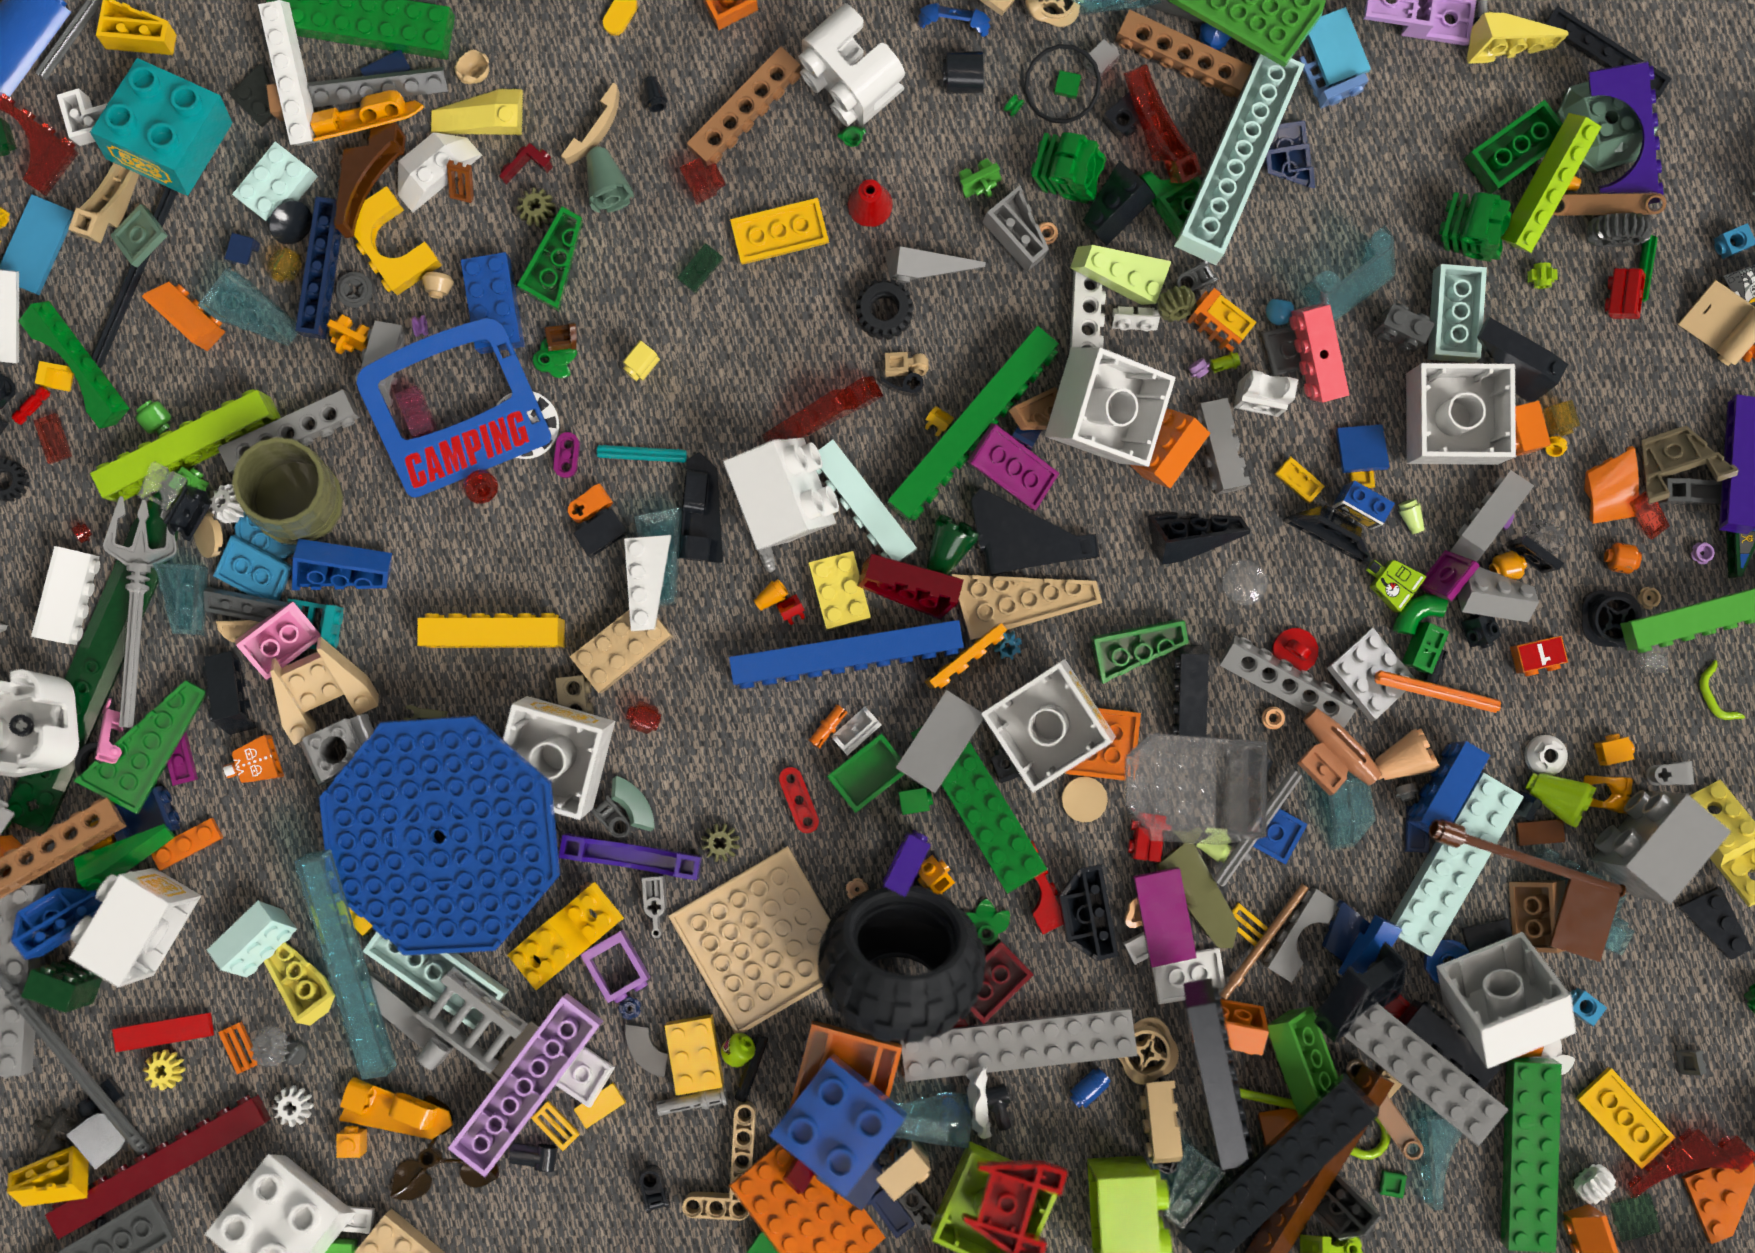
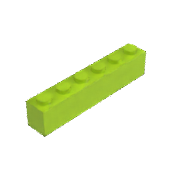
[1501,113,1602,253]

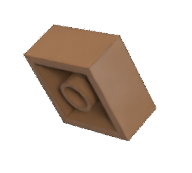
[266,84,285,121]

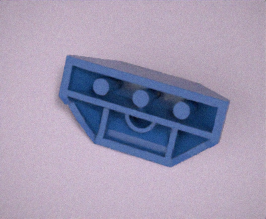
[11,888,103,960]

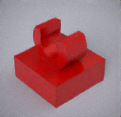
[776,594,805,625]

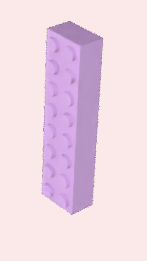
[448,993,603,1177]

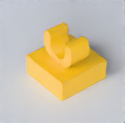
[925,406,954,436]

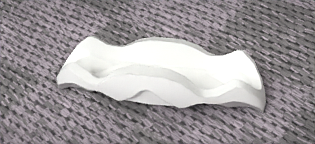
[966,1067,992,1139]

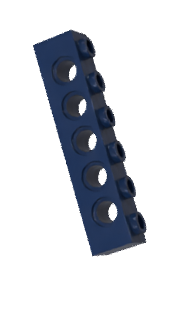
[295,196,342,340]

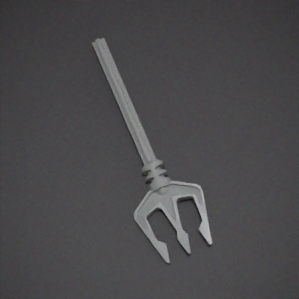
[103,496,177,728]

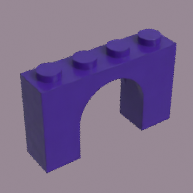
[882,830,931,897]

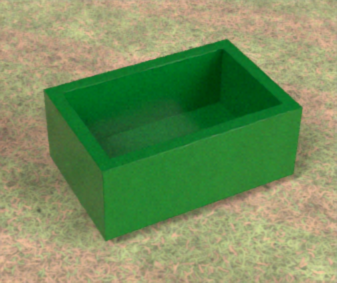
[827,733,904,813]

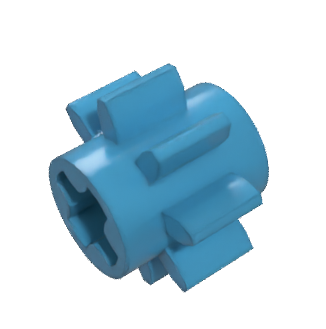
[994,631,1022,660]

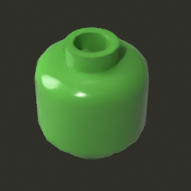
[136,400,171,435]

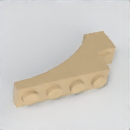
[68,163,139,244]

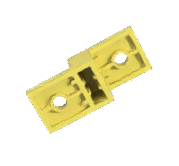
[1690,779,1755,907]

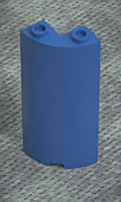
[0,0,71,110]

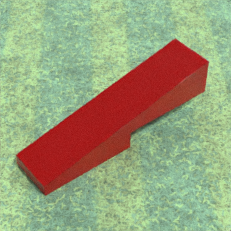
[112,1012,214,1053]

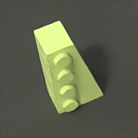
[1070,245,1171,305]

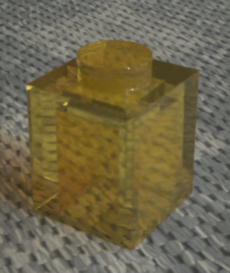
[1543,400,1580,437]

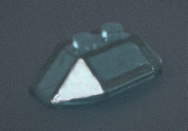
[1321,772,1376,850]

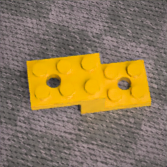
[507,882,624,990]

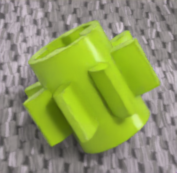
[1528,262,1558,289]

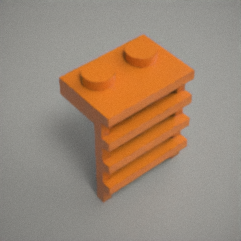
[1187,288,1243,352]

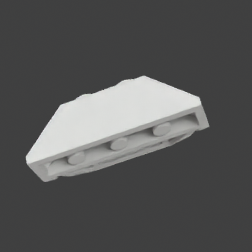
[398,132,482,213]

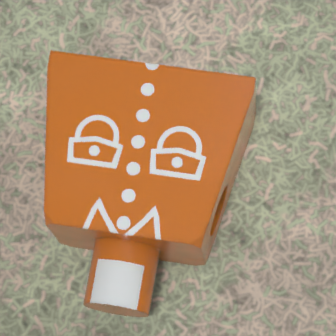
[223,735,284,783]

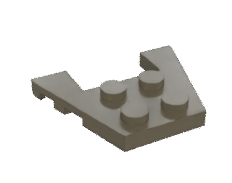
[1641,426,1739,504]

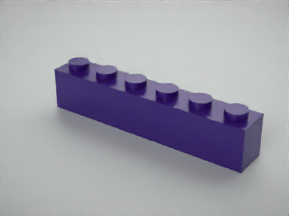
[1719,394,1755,534]

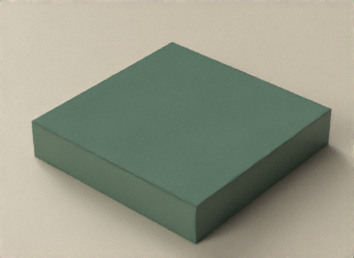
[110,203,168,267]

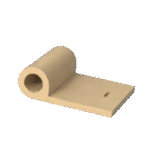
[1678,279,1755,366]

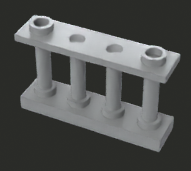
[415,967,528,1074]

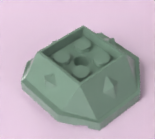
[1556,81,1658,174]

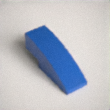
[1338,915,1402,975]

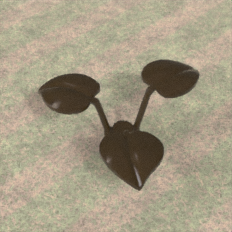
[390,1095,499,1200]

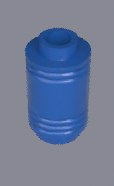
[1070,1067,1111,1108]

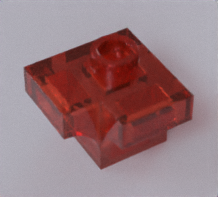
[679,158,726,204]

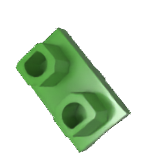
[959,158,1002,198]

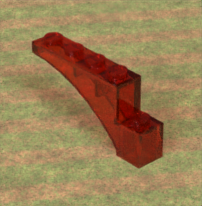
[1123,64,1202,183]
[762,376,883,443]
[1626,1128,1755,1198]

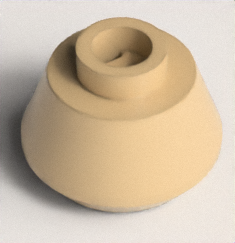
[422,272,454,299]

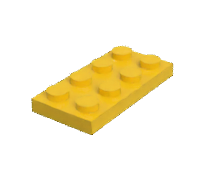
[730,198,829,265]
[1575,1067,1675,1169]

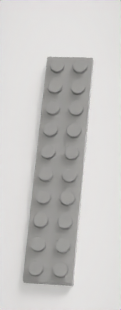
[900,1008,1138,1082]

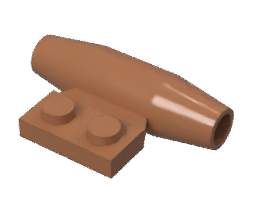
[1297,707,1382,796]

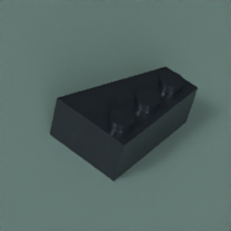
[203,651,256,735]

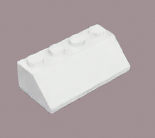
[31,546,100,645]

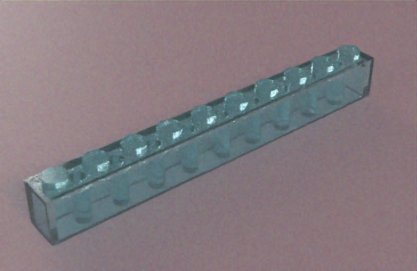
[294,849,397,1080]

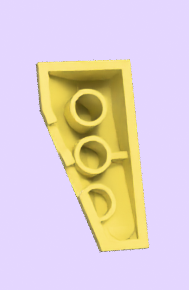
[1467,12,1569,64]
[264,942,335,1026]

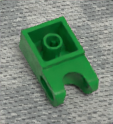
[1139,153,1202,239]

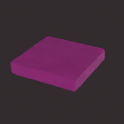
[1419,550,1480,602]

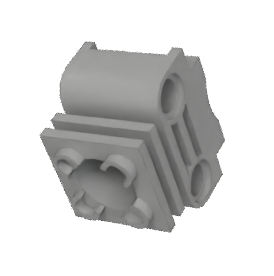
[300,714,374,785]

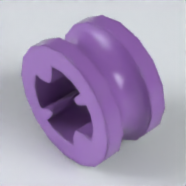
[412,315,428,337]

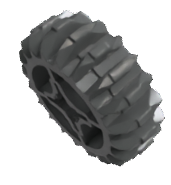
[1587,212,1652,247]

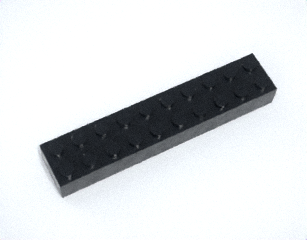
[1176,1073,1380,1253]

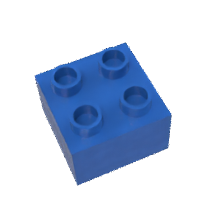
[770,1054,908,1198]

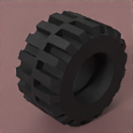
[856,278,913,340]

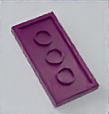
[967,423,1059,511]
[1133,867,1197,968]

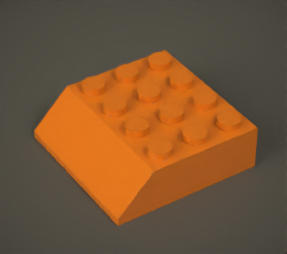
[789,1020,902,1110]

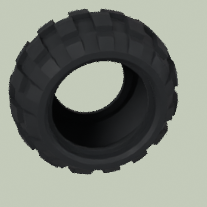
[818,885,986,1043]

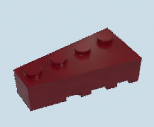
[857,554,964,620]

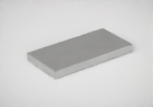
[896,690,984,794]

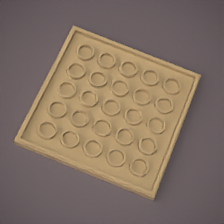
[668,846,830,1033]

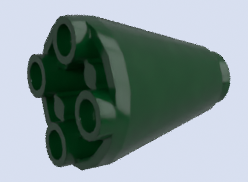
[927,514,979,575]

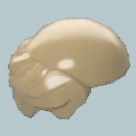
[454,50,490,84]

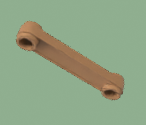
[1553,192,1667,216]
[1346,1059,1424,1160]

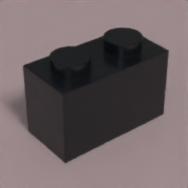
[573,508,629,558]

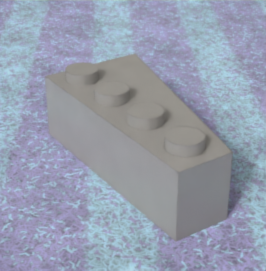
[1450,470,1534,562]

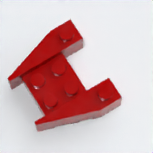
[962,1160,1068,1253]

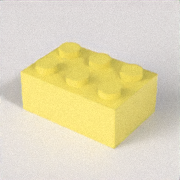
[809,551,871,631]

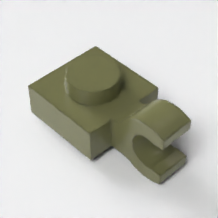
[404,705,448,720]

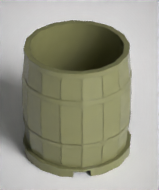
[232,437,344,546]

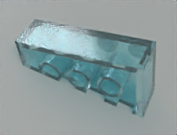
[634,507,682,607]

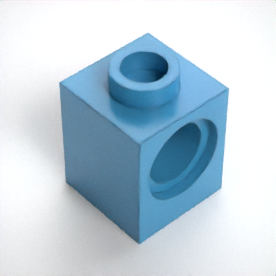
[1714,223,1755,259]
[1569,988,1607,1026]

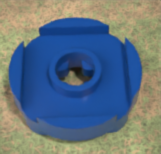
[1424,939,1469,983]

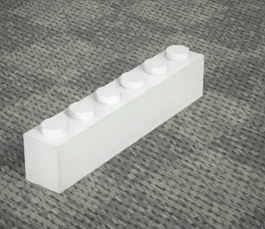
[258,0,321,146]

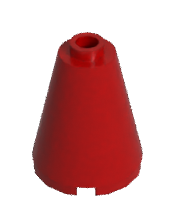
[848,179,893,227]

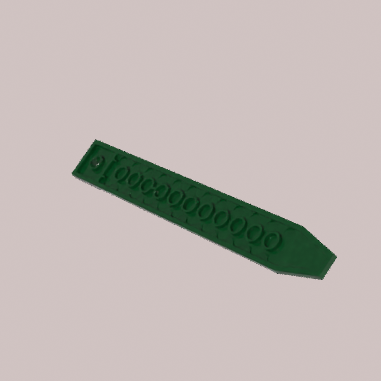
[7,484,178,834]

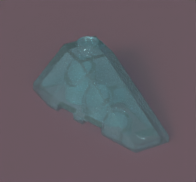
[892,1092,972,1148]

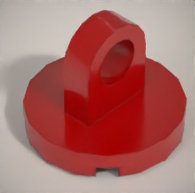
[1272,628,1318,671]

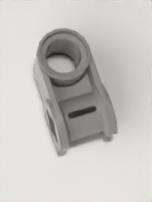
[1645,761,1695,786]

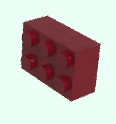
[970,939,1034,1024]

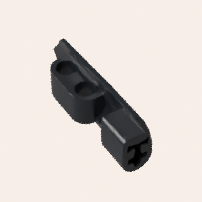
[679,452,723,563]

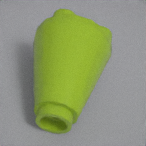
[1525,772,1596,828]

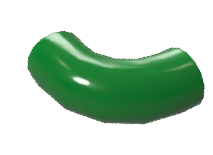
[1392,594,1448,635]

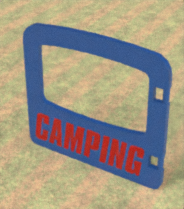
[356,318,552,498]

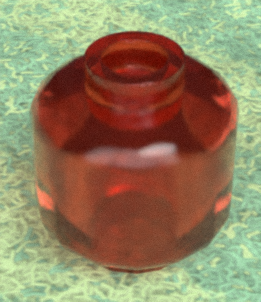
[626,701,662,734]

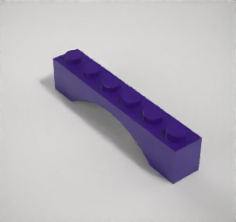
[559,833,702,880]

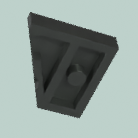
[229,64,274,128]

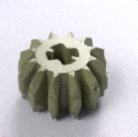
[516,188,556,227]
[1157,285,1197,322]
[701,823,740,862]

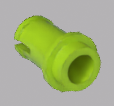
[1210,352,1241,374]

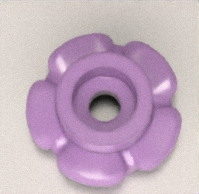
[1188,358,1210,378]
[1691,542,1715,565]

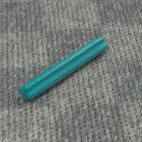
[596,445,687,463]

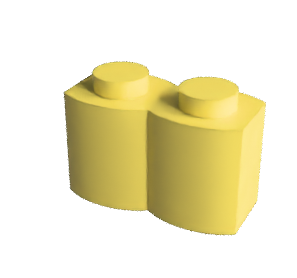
[622,340,660,381]

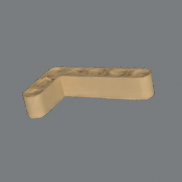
[682,1101,756,1220]

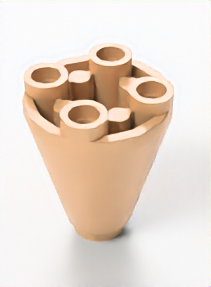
[1374,728,1440,780]

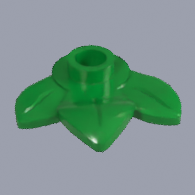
[533,338,577,379]
[965,899,1010,946]

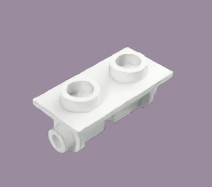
[1112,306,1160,331]

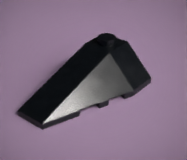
[1477,317,1568,403]

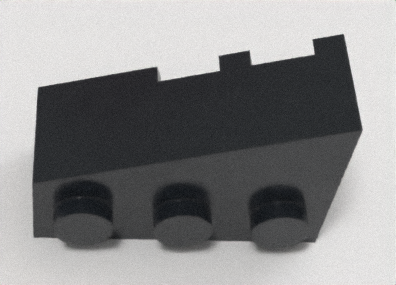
[1082,160,1156,246]

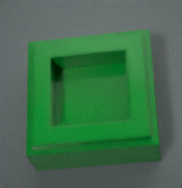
[1054,70,1082,99]
[1378,1170,1407,1199]

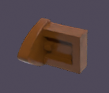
[544,322,577,351]

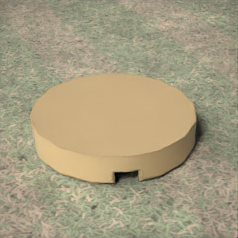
[194,512,223,558]
[1061,776,1108,822]

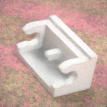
[831,707,882,756]

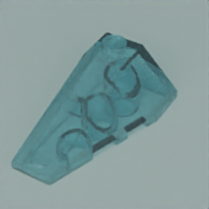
[198,267,298,346]

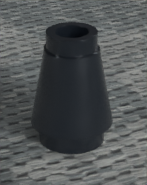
[644,76,668,112]

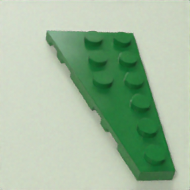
[73,680,206,814]

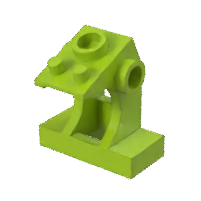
[1300,1235,1362,1253]

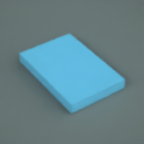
[1307,7,1371,87]

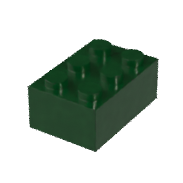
[21,960,103,1013]

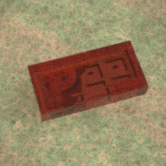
[34,413,72,464]
[1630,491,1670,540]

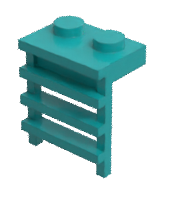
[287,599,344,650]

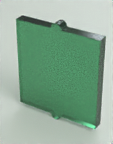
[1610,1193,1661,1242]

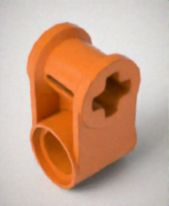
[568,483,613,523]

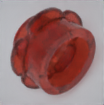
[71,522,92,544]

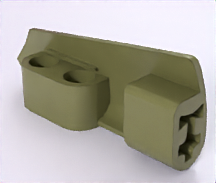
[1155,839,1239,948]

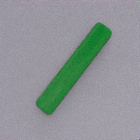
[1639,235,1658,302]

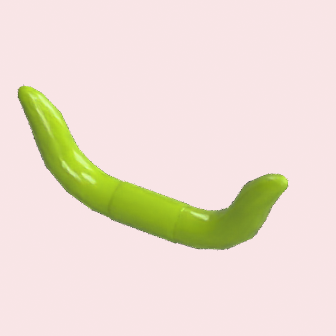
[1699,660,1745,720]

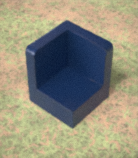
[224,233,260,265]

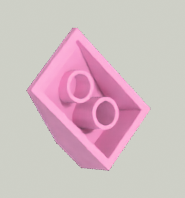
[235,601,321,681]

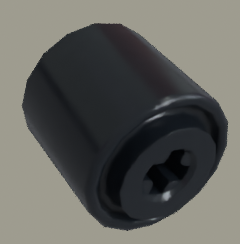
[942,51,984,94]

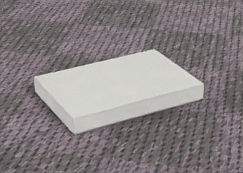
[1152,947,1226,1004]

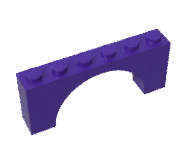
[1588,61,1664,204]

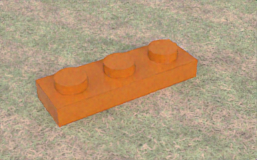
[151,818,223,871]

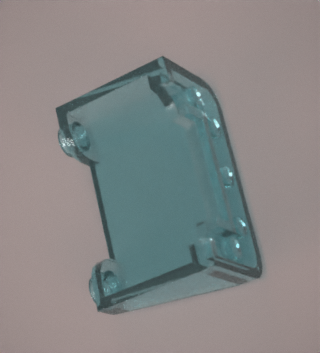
[1300,225,1396,322]

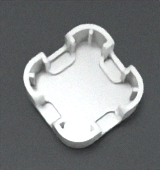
[798,3,905,127]
[0,670,79,777]

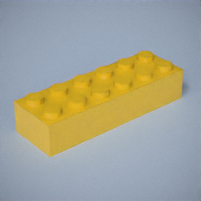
[417,613,565,648]

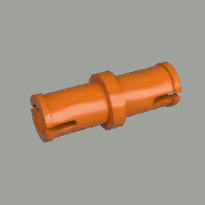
[808,704,848,749]

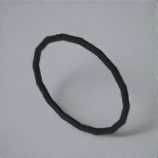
[1024,44,1101,124]

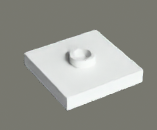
[556,1046,615,1108]

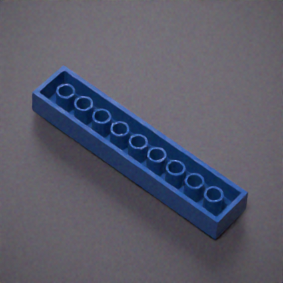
[729,620,964,689]

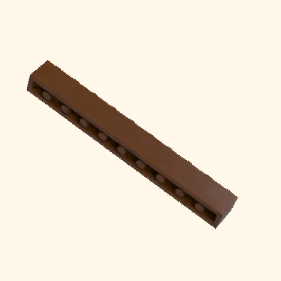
[1245,1064,1395,1253]

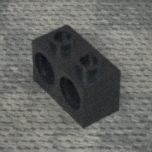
[1102,85,1156,140]

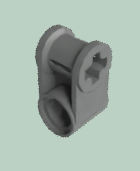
[1173,261,1219,293]
[591,794,633,838]

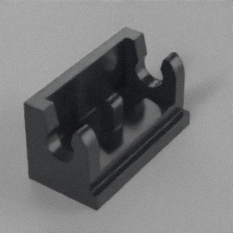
[163,485,211,541]

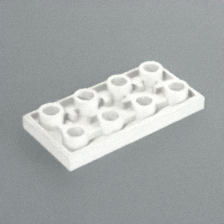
[0,269,19,363]

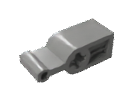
[642,875,667,938]

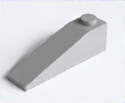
[885,246,986,283]

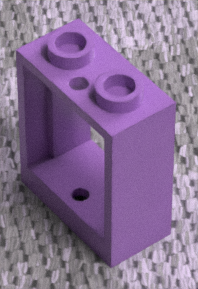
[580,929,651,1003]

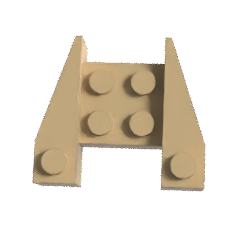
[270,637,379,745]

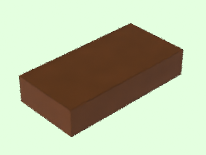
[1515,819,1565,846]

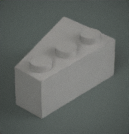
[982,185,1049,272]

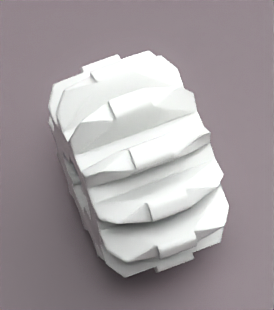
[209,484,244,524]
[272,1086,314,1127]
[1573,1164,1616,1204]

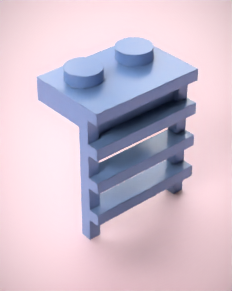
[1299,56,1369,109]

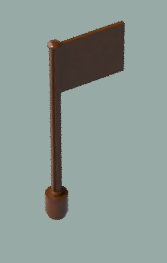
[1429,819,1626,962]

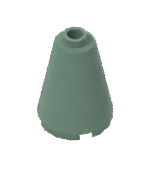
[586,146,634,213]

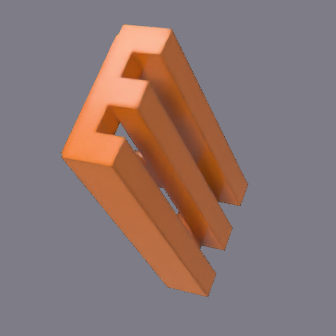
[218,1021,260,1075]

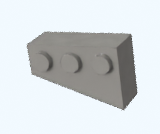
[355,321,405,406]
[1457,567,1539,622]

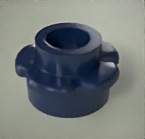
[618,997,641,1020]

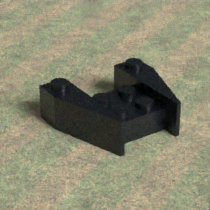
[1314,941,1407,1043]

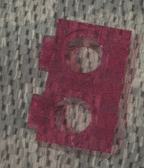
[395,385,438,438]

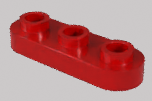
[779,767,819,833]

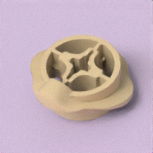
[1026,0,1082,27]
[1118,1017,1179,1085]

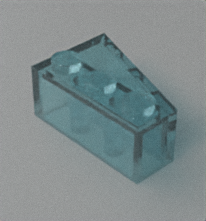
[153,563,208,636]
[1163,1140,1225,1230]

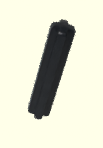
[735,1034,768,1102]

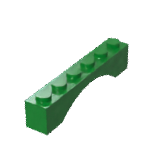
[19,301,130,429]

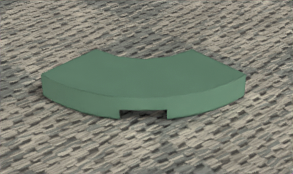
[611,776,654,832]

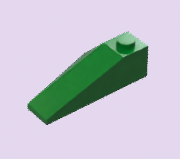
[74,824,174,892]

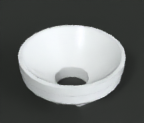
[1524,735,1568,776]

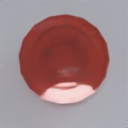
[463,470,498,504]

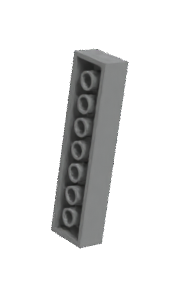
[0,883,45,1076]
[1343,1004,1508,1146]

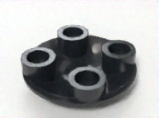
[266,199,312,244]

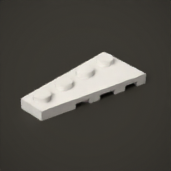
[624,535,672,631]

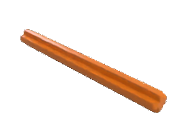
[1374,670,1501,713]

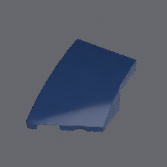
[1264,120,1315,188]
[1322,900,1370,962]

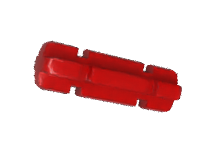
[11,386,50,425]

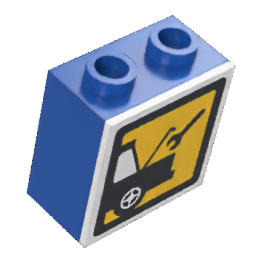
[1332,480,1395,530]

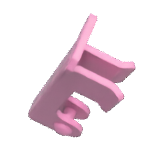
[95,698,123,764]

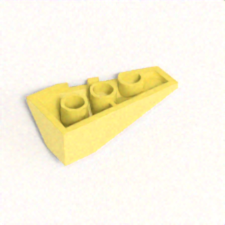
[431,89,523,135]

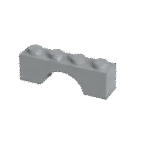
[1264,887,1338,983]

